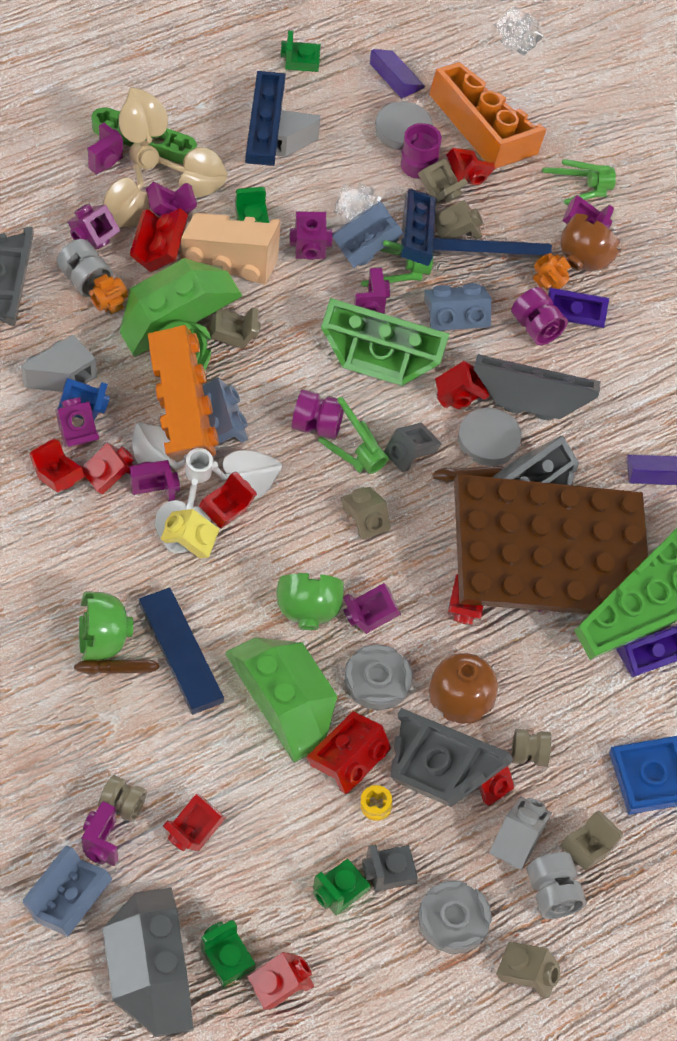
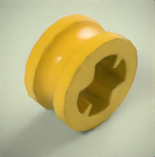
[361,785,392,821]

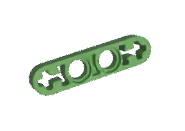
[91,107,197,164]

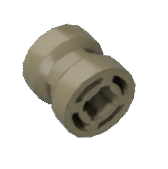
[512,729,551,767]
[98,775,147,822]

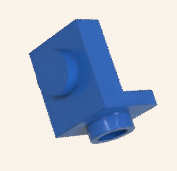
[57,378,110,420]

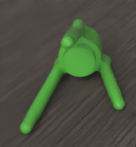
[542,159,616,205]
[361,240,433,287]
[318,397,389,474]

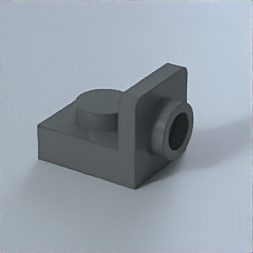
[384,422,442,472]
[362,844,418,892]

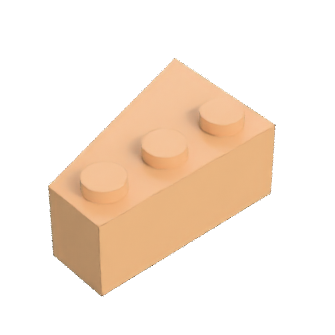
[181,213,281,285]

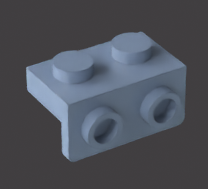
[332,201,404,268]
[424,283,492,331]
[202,377,248,444]
[23,845,112,937]

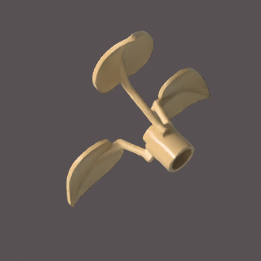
[102,87,228,227]

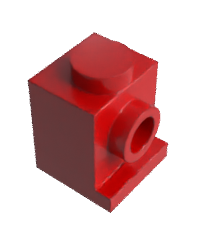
[435,361,489,410]

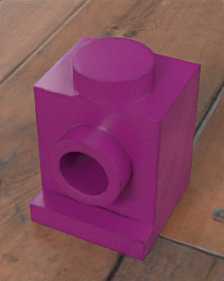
[55,397,99,448]

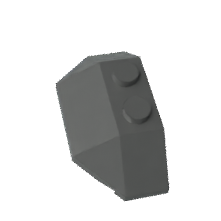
[474,354,601,420]
[493,436,579,485]
[103,887,194,1037]

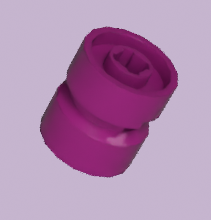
[400,123,442,179]
[511,287,568,346]
[291,389,344,440]

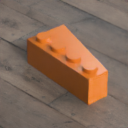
[429,62,547,169]
[148,325,219,463]

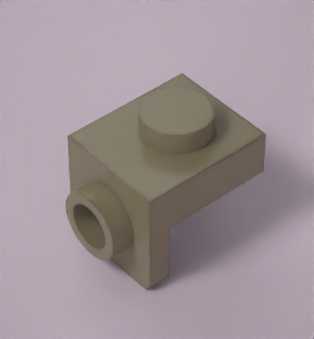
[418,158,468,204]
[435,200,483,239]
[210,307,261,349]
[341,487,391,540]
[560,811,623,871]
[496,942,560,998]

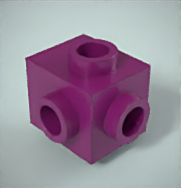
[67,203,120,250]
[289,211,332,260]

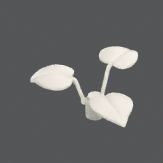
[132,422,282,553]

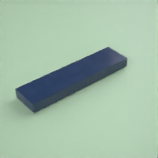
[245,71,286,166]
[400,188,436,266]
[433,238,552,259]
[139,587,224,715]

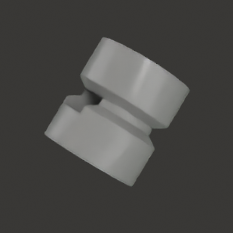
[57,239,113,297]
[526,852,587,919]

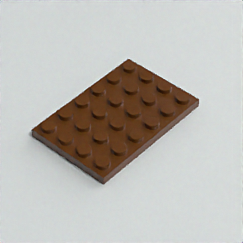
[454,474,648,614]

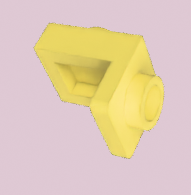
[161,509,219,559]

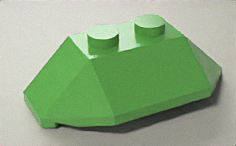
[120,258,242,357]
[321,298,450,386]
[226,637,337,763]

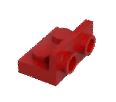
[130,208,188,273]
[307,711,391,794]

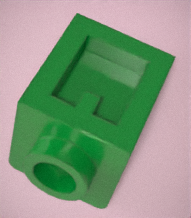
[281,30,321,72]
[235,187,270,223]
[313,858,371,916]
[201,920,256,987]

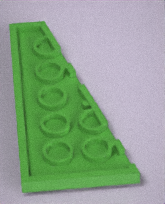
[574,528,677,660]

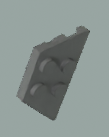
[0,227,34,326]
[390,708,513,807]

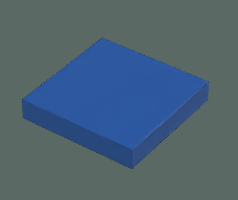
[609,736,677,815]

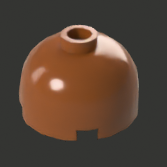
[561,213,621,272]
[428,653,498,724]

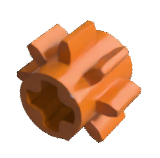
[532,253,571,290]
[89,274,128,315]

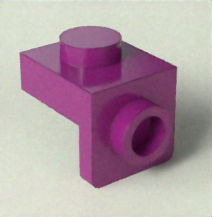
[87,122,123,175]
[146,182,197,216]
[562,195,614,229]
[354,268,390,314]
[130,460,180,502]
[343,583,401,634]
[81,801,118,866]

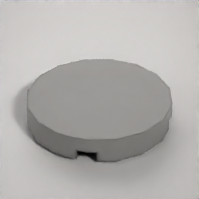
[375,101,433,150]
[458,408,522,466]
[344,644,413,710]
[418,881,492,954]

